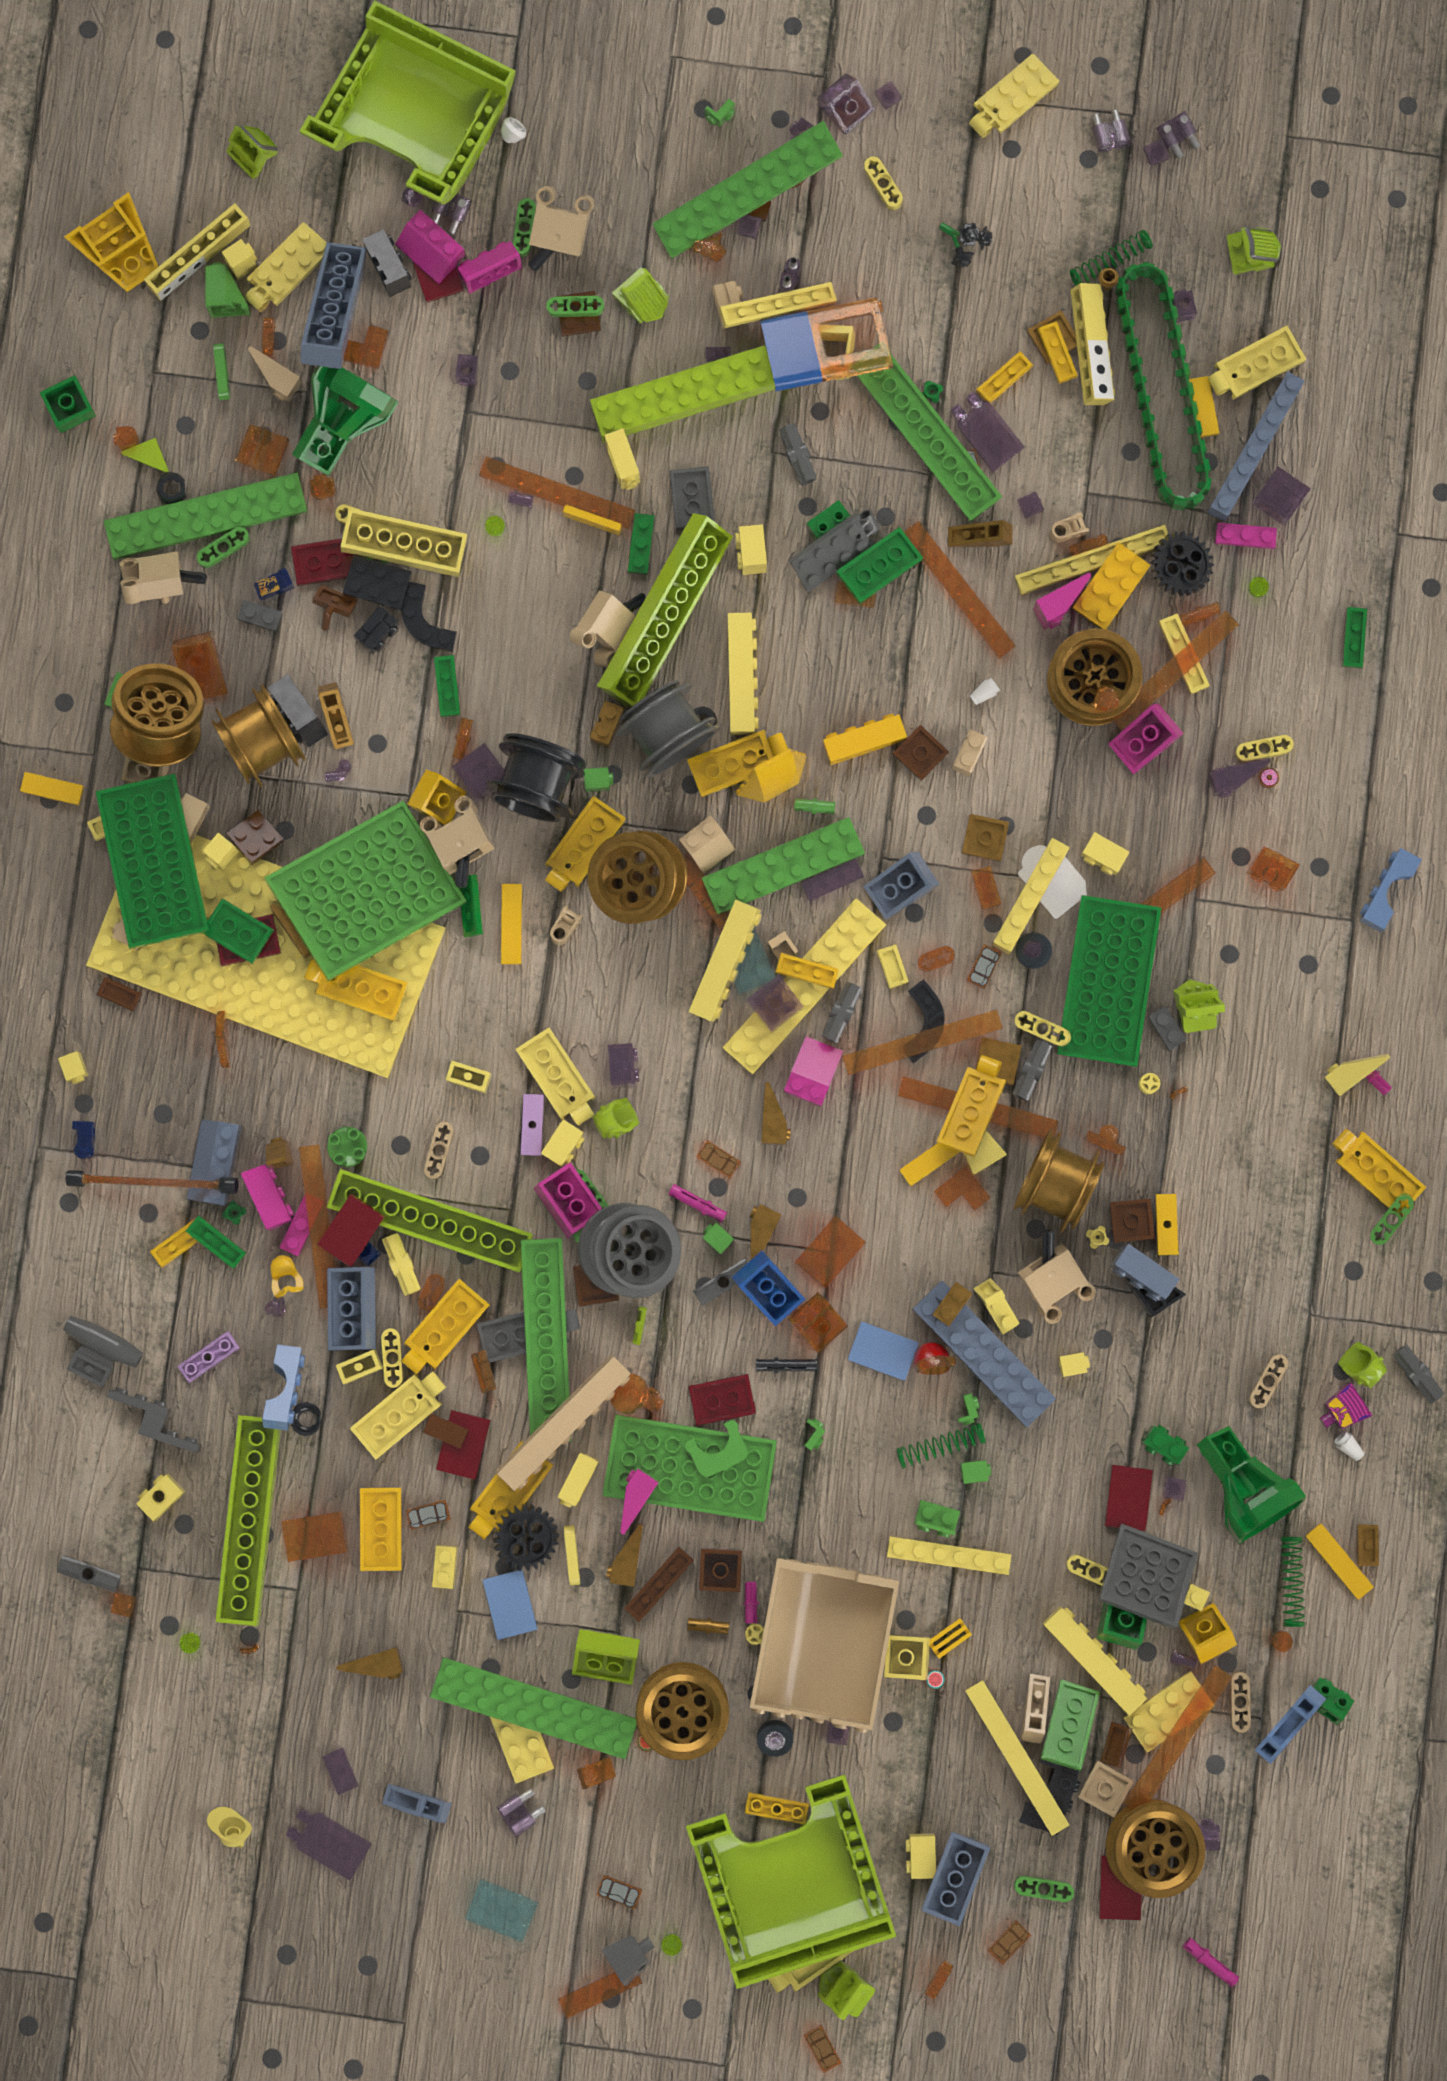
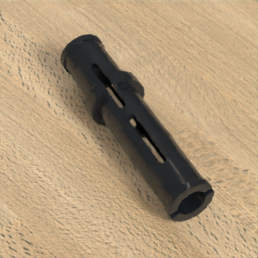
[756,1357,817,1374]

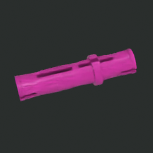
[668,1183,727,1223]
[1182,1937,1239,1987]

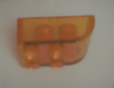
[795,1215,866,1289]

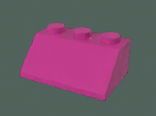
[395,209,465,284]
[457,241,522,294]
[533,1162,602,1239]
[240,1164,294,1231]

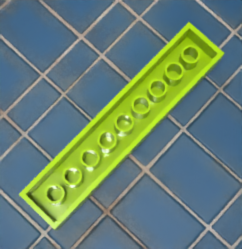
[590,345,775,443]
[597,513,733,707]
[327,1169,534,1273]
[215,1415,281,1626]

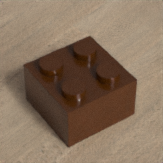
[699,1548,742,1592]

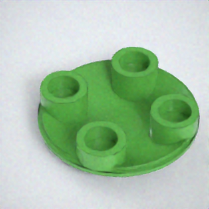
[327,1127,367,1167]

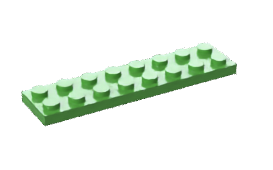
[701,817,865,916]

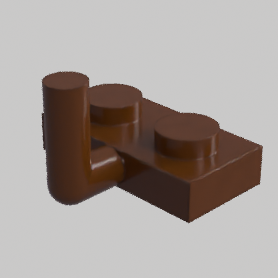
[312,584,358,631]

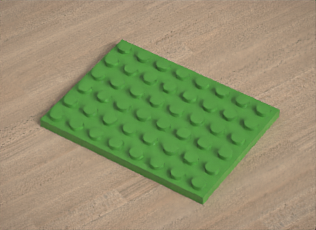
[264,801,467,981]

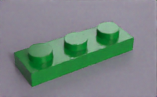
[628,513,655,575]
[1342,607,1367,669]
[434,655,461,718]
[459,875,483,938]
[185,1215,246,1269]

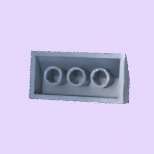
[187,1120,242,1206]
[327,1267,376,1350]
[921,1831,990,1926]

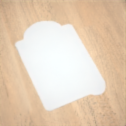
[1018,845,1087,919]

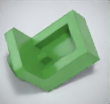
[705,99,735,128]
[957,1393,979,1426]
[804,1418,825,1450]

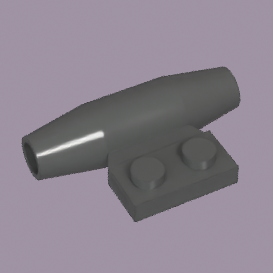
[63,1316,143,1388]

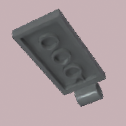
[789,510,880,592]
[477,1309,581,1363]

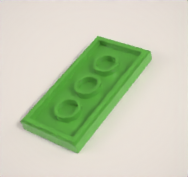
[1040,1680,1100,1771]

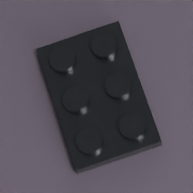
[343,555,412,611]

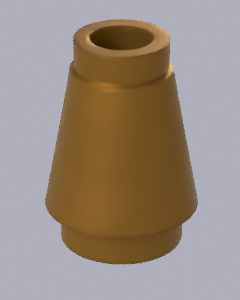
[1099,268,1119,291]

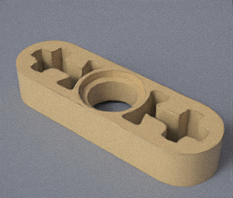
[424,1122,454,1180]
[1249,1354,1288,1408]
[1230,1671,1251,1733]

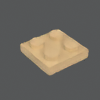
[1077,1760,1134,1817]

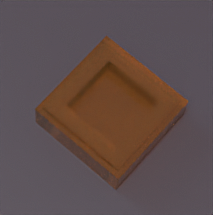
[110,1592,136,1618]

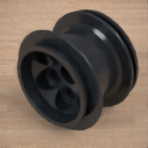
[485,733,587,822]

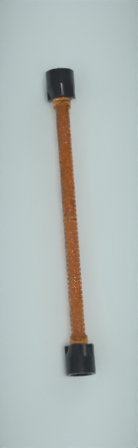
[65,1170,239,1194]

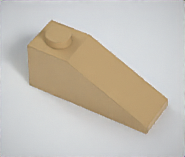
[248,346,302,402]
[1021,1674,1050,1744]

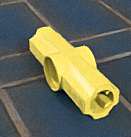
[382,1233,421,1296]

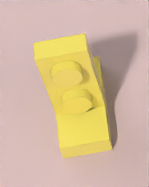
[973,1278,1020,1334]

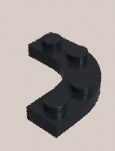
[401,582,457,652]
[901,979,945,1064]

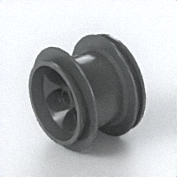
[616,680,719,778]
[578,1203,681,1298]

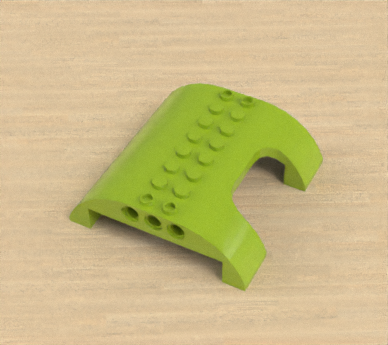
[299,0,516,205]
[686,1774,896,1989]

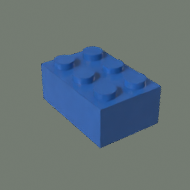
[732,1251,806,1326]

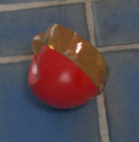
[913,1342,956,1375]

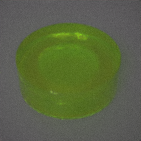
[485,515,505,537]
[1248,577,1269,598]
[179,1632,201,1654]
[661,1933,682,1956]

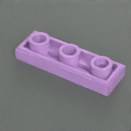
[521,1094,544,1156]
[177,1331,240,1383]

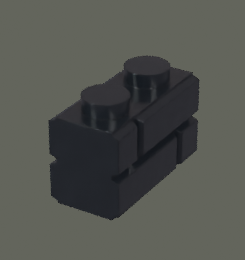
[353,606,399,654]

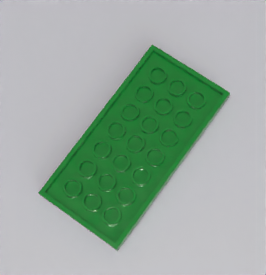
[95,773,210,949]
[1057,895,1162,1067]

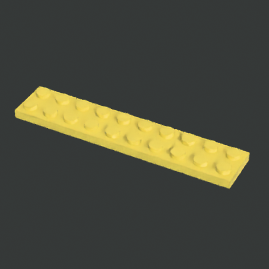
[723,898,886,1075]

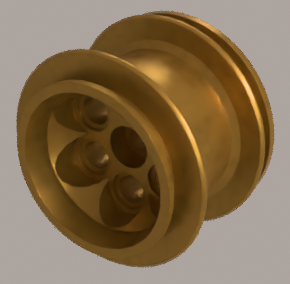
[110,663,204,766]
[211,684,306,788]
[587,831,688,924]
[1013,1129,1105,1233]
[636,1662,729,1760]
[1105,1799,1205,1898]

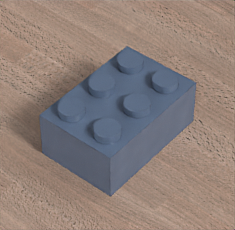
[1110,1244,1180,1301]

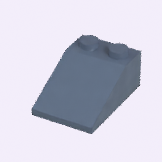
[863,851,940,920]

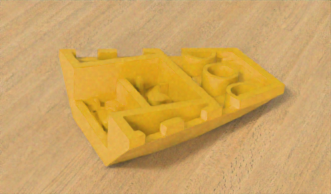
[64,192,159,292]
[735,748,807,803]

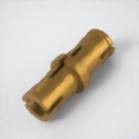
[687,1617,729,1635]

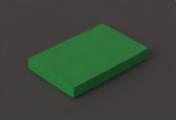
[202,898,274,964]

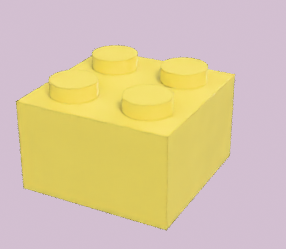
[735,524,767,575]
[884,1635,930,1680]

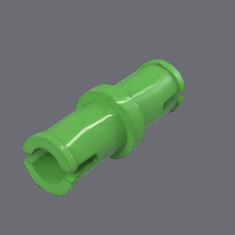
[794,798,836,814]

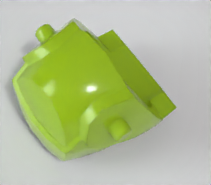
[593,1097,639,1139]
[1338,1341,1387,1388]

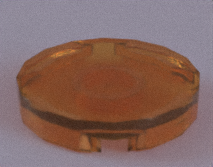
[610,1374,649,1414]

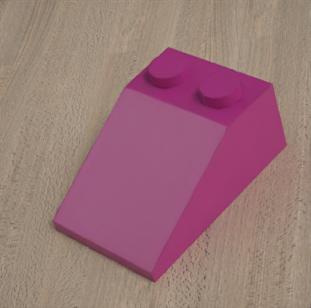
[1033,573,1091,630]
[1108,703,1184,774]
[784,1036,843,1107]
[620,1468,659,1535]

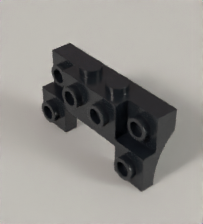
[1018,1759,1080,1835]

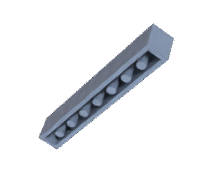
[1207,371,1305,522]

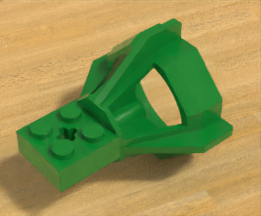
[292,366,398,476]
[1196,1426,1306,1545]

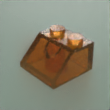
[1247,846,1300,892]
[788,1292,848,1353]

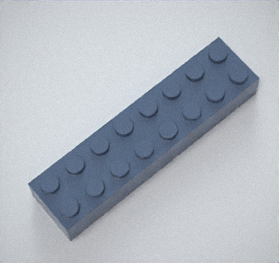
[301,242,366,369]
[912,1280,1056,1427]

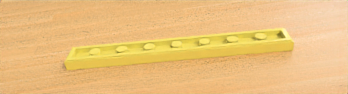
[1015,525,1168,596]
[966,1680,1069,1836]

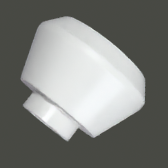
[501,117,526,143]

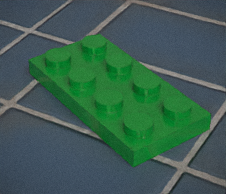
[836,527,923,605]

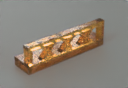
[685,856,731,932]

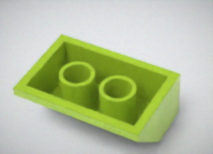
[572,1629,640,1685]

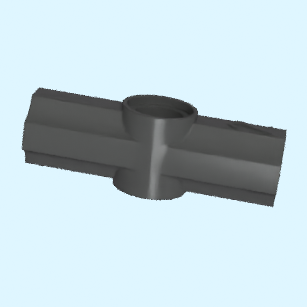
[779,423,817,485]
[821,981,862,1044]
[1012,1039,1052,1102]
[693,1258,747,1306]
[1392,1344,1445,1404]
[57,1555,122,1592]

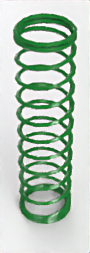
[1069,229,1153,286]
[896,1423,986,1469]
[1280,1537,1305,1627]

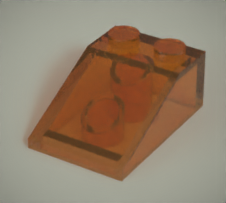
[171,631,228,700]
[282,1511,349,1562]

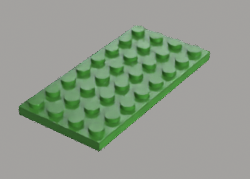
[602,1415,777,1522]

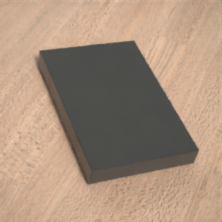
[669,466,715,530]

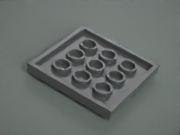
[1098,1524,1198,1630]

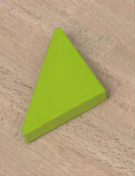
[121,438,169,473]
[632,1306,647,1345]

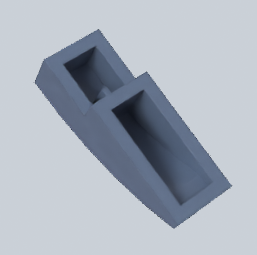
[382,1784,452,1823]

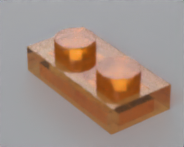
[971,866,1002,910]

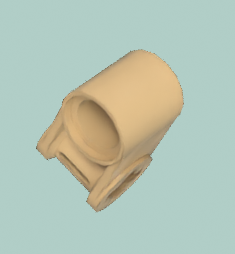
[1049,513,1090,544]
[550,905,584,945]

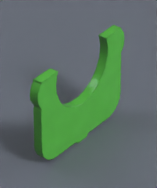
[685,1420,748,1477]

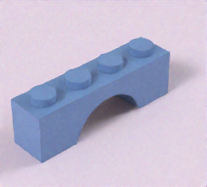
[1359,848,1422,932]
[262,1344,305,1431]
[1255,1685,1326,1764]

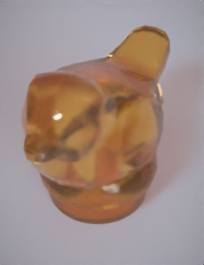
[692,232,727,263]

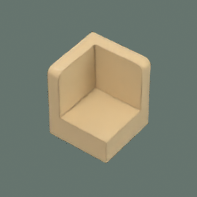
[767,931,798,961]

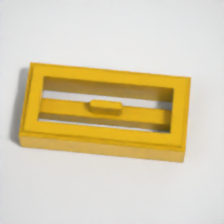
[929,1618,972,1659]

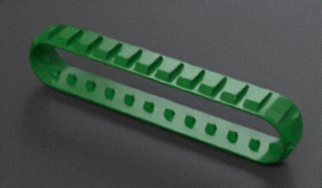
[1115,262,1212,511]

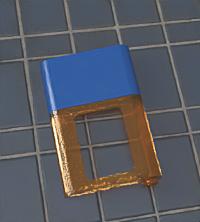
[760,297,893,391]

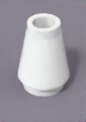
[969,678,1000,705]
[1334,1431,1364,1461]

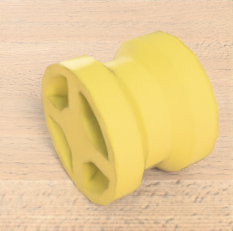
[1138,1073,1160,1094]
[745,1623,764,1645]

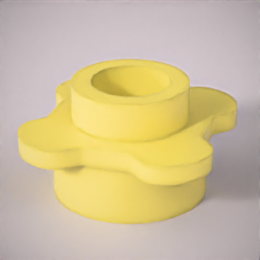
[1086,1226,1109,1249]

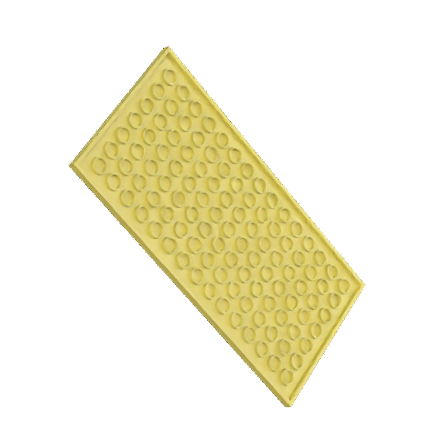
[86,835,446,1079]

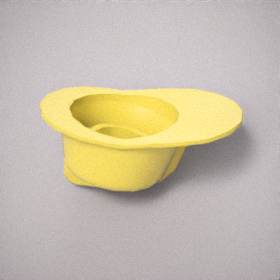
[207,1807,252,1848]

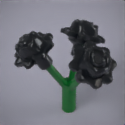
[939,223,993,268]

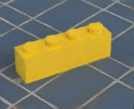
[823,713,907,766]

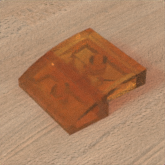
[235,424,290,476]

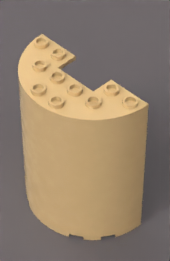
[750,1558,899,1733]

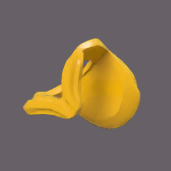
[270,1255,304,1298]

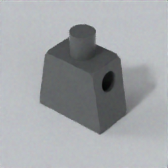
[601,1936,655,1986]

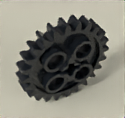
[1150,531,1214,597]
[492,1504,559,1571]

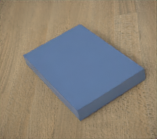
[847,1321,919,1381]
[483,1569,538,1640]

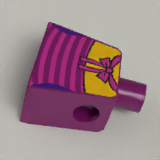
[1319,1382,1373,1429]

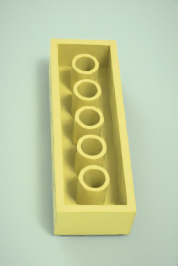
[341,508,467,577]

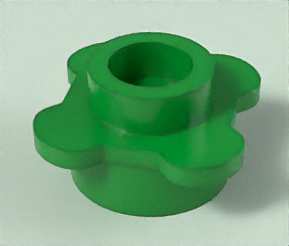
[921,381,943,403]
[222,1201,247,1225]

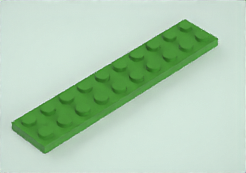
[652,121,844,259]
[851,342,1002,522]
[104,472,308,560]
[520,1238,572,1442]
[429,1657,637,1759]

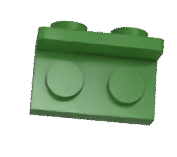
[914,1500,960,1538]

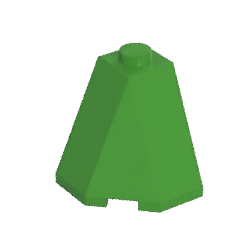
[205,262,251,318]

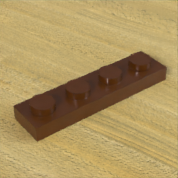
[624,1547,694,1622]

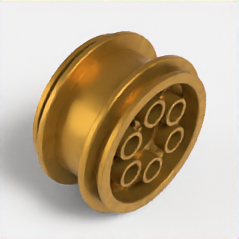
[1047,629,1143,726]

